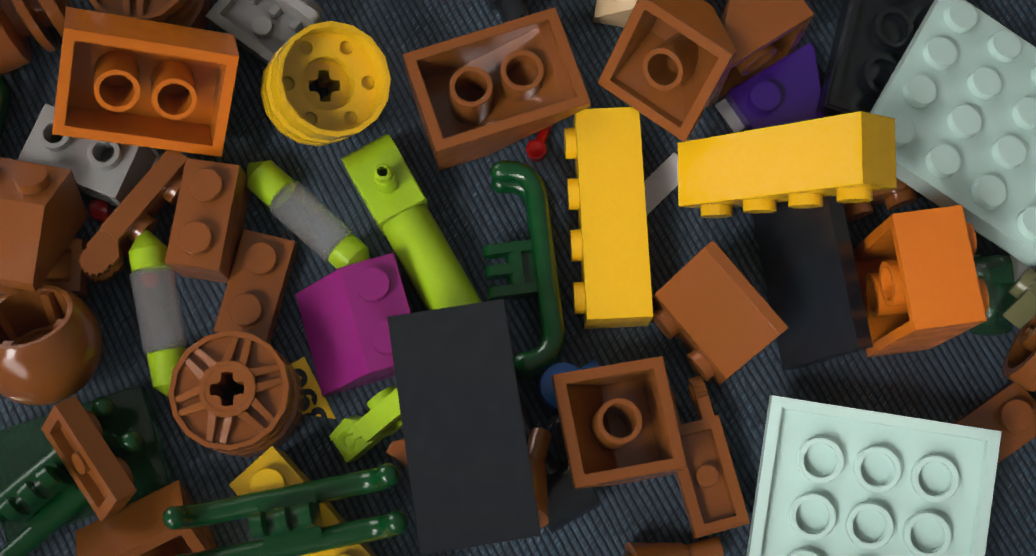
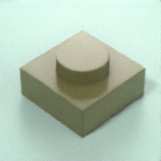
[1002,266,1036,329]

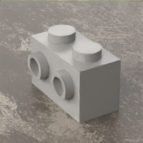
[18,103,156,207]

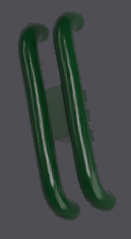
[483,160,565,380]
[0,397,145,556]
[162,463,409,556]

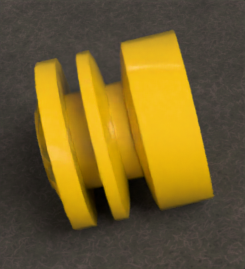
[260,21,391,147]

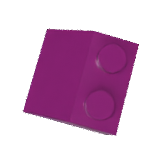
[296,253,412,397]

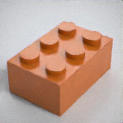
[52,6,239,157]
[853,205,989,358]

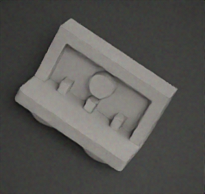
[205,0,323,65]

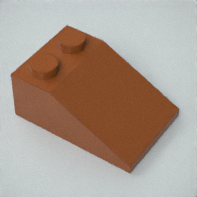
[403,7,591,171]

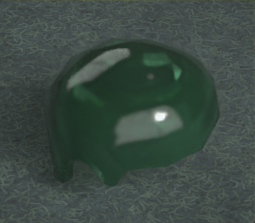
[969,255,1015,336]

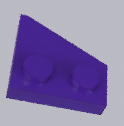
[725,42,825,131]

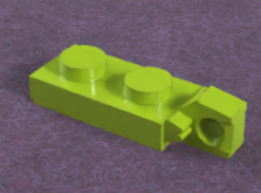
[329,386,402,463]

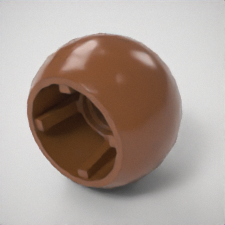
[0,285,103,405]

